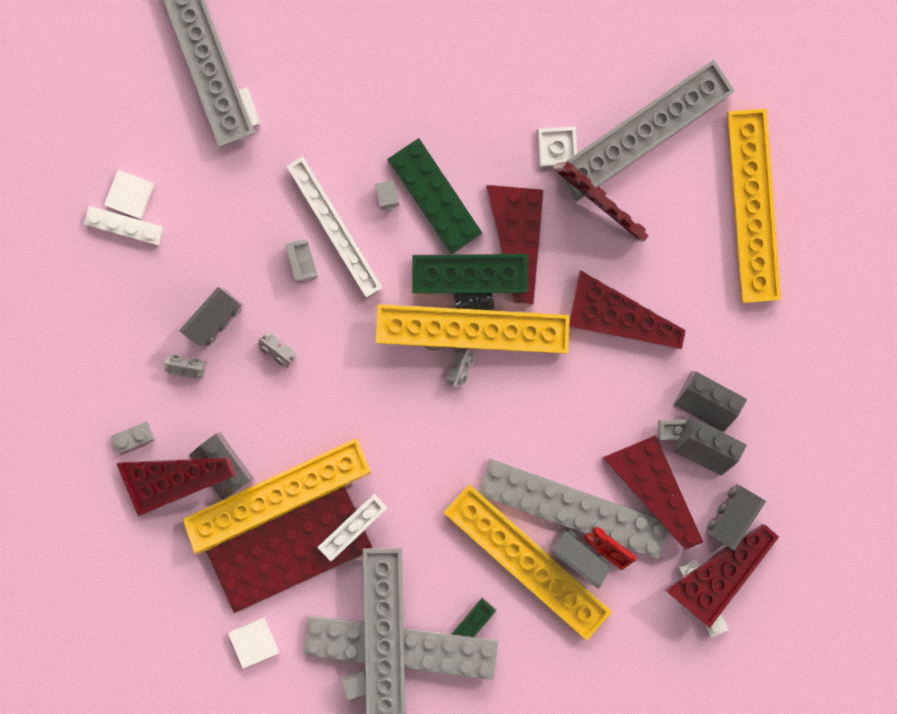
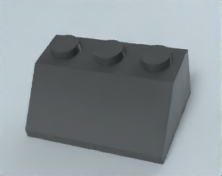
[179,287,243,347]
[673,371,747,432]
[673,417,747,476]
[189,432,253,500]
[706,484,766,551]
[549,528,610,589]

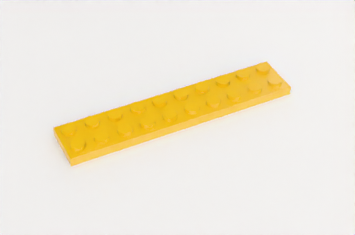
[726,108,781,303]
[376,304,570,354]
[183,438,372,555]
[444,484,612,640]

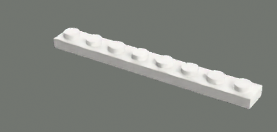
[287,156,383,298]

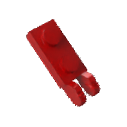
[584,526,636,570]

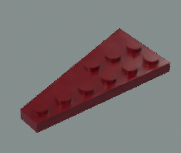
[552,161,649,242]
[486,185,544,304]
[569,270,686,349]
[602,435,703,550]
[116,457,236,516]
[664,524,779,628]

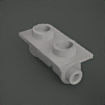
[258,332,297,368]
[446,348,475,389]
[164,355,207,379]

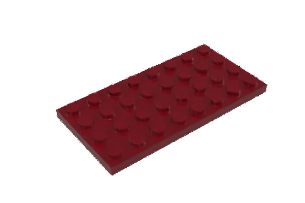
[206,486,373,613]

